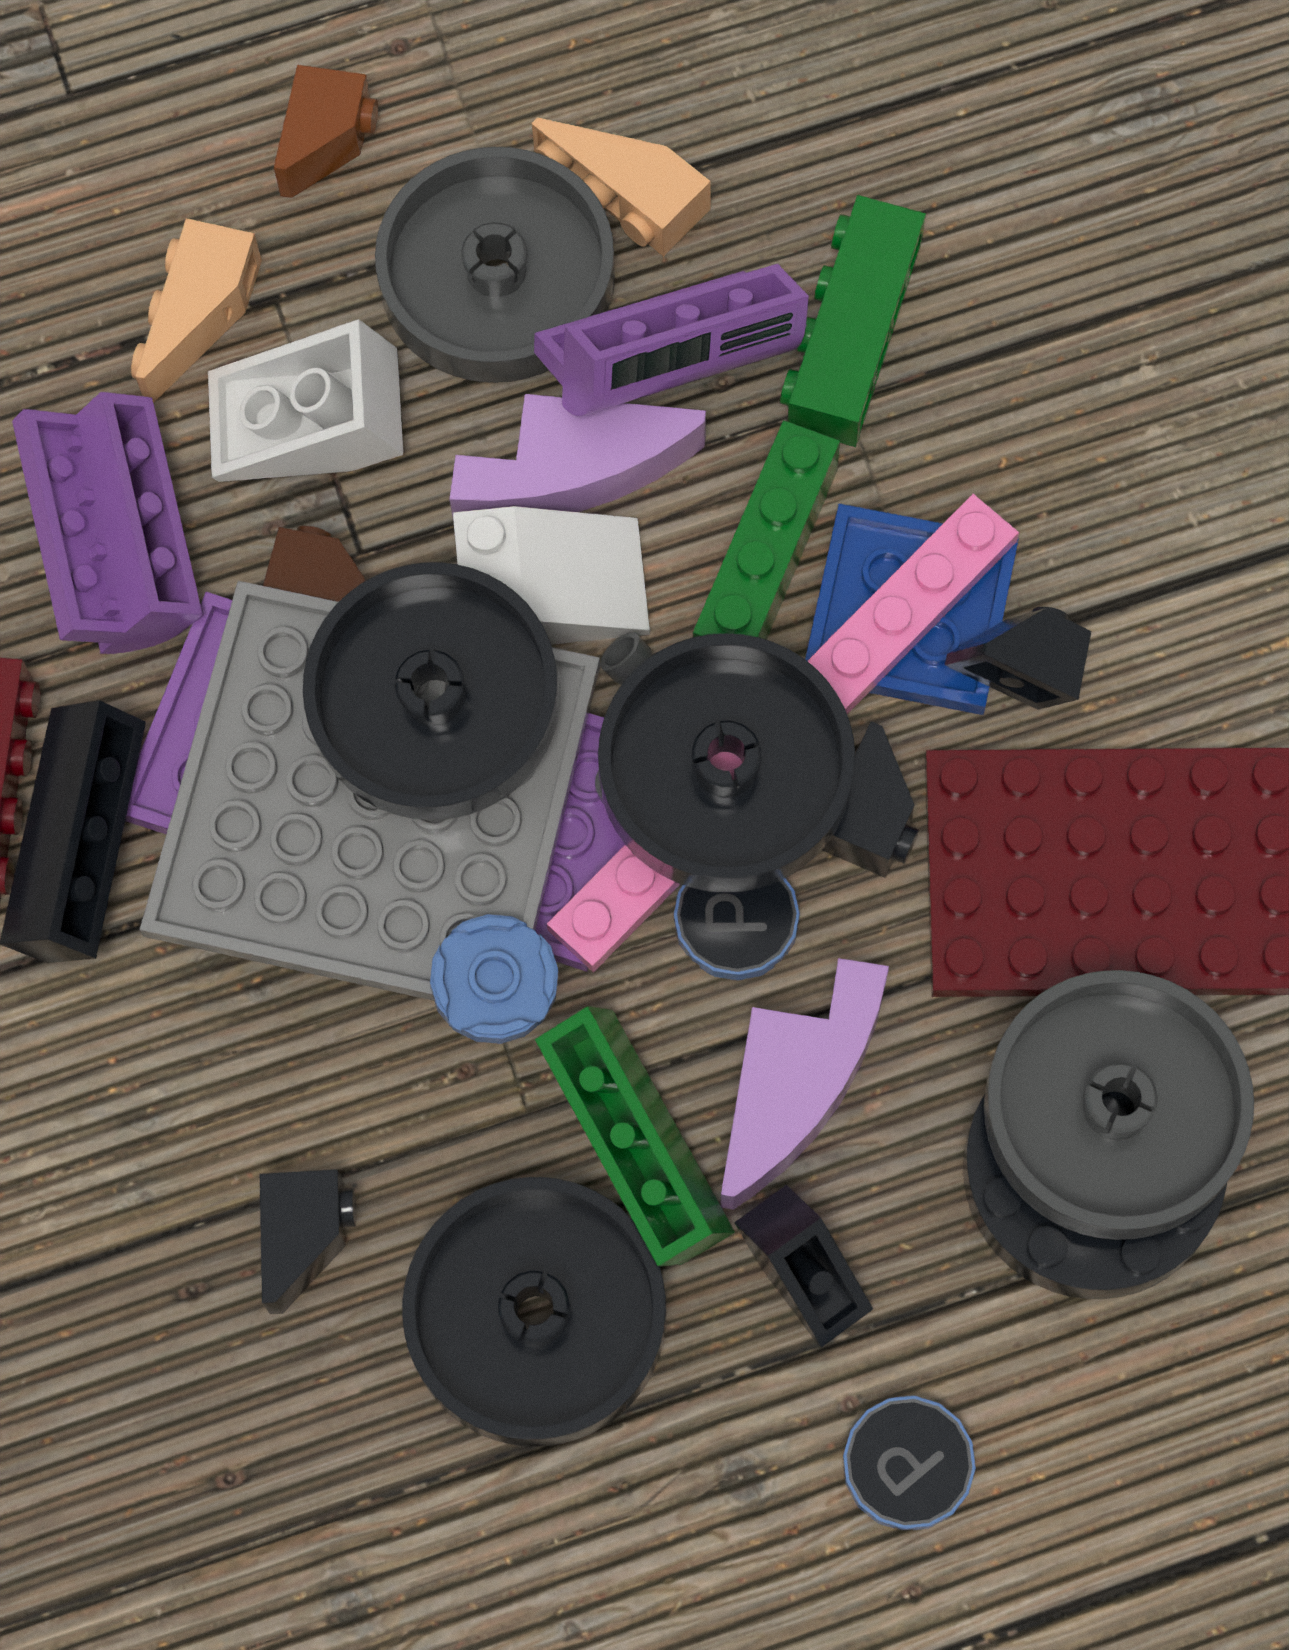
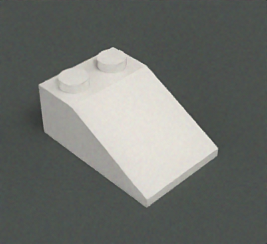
[208,319,403,482]
[453,506,650,645]

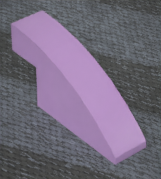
[450,394,706,521]
[721,958,889,1210]

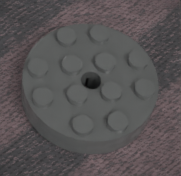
[375,147,615,383]
[984,970,1254,1240]

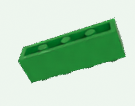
[780,195,926,447]
[693,420,840,640]
[535,1006,735,1266]

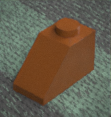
[274,65,378,198]

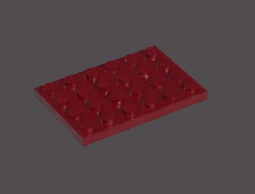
[925,748,1289,997]

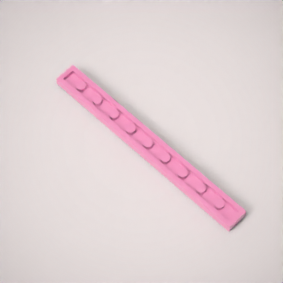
[547,494,1019,973]

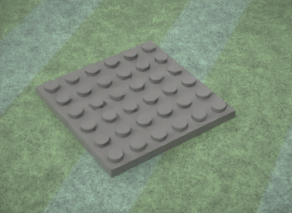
[140,581,600,1001]

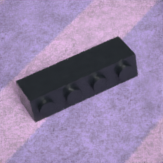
[0,700,146,963]

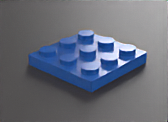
[805,504,1019,715]

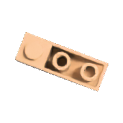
[532,117,711,257]
[131,218,262,403]

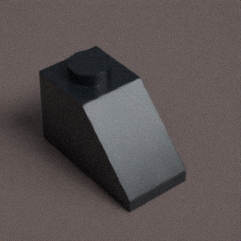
[945,607,1092,710]
[822,721,919,878]
[259,1169,357,1314]
[734,1185,873,1348]

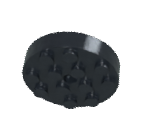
[303,562,561,820]
[598,633,855,892]
[963,1091,1227,1299]
[402,1177,666,1447]

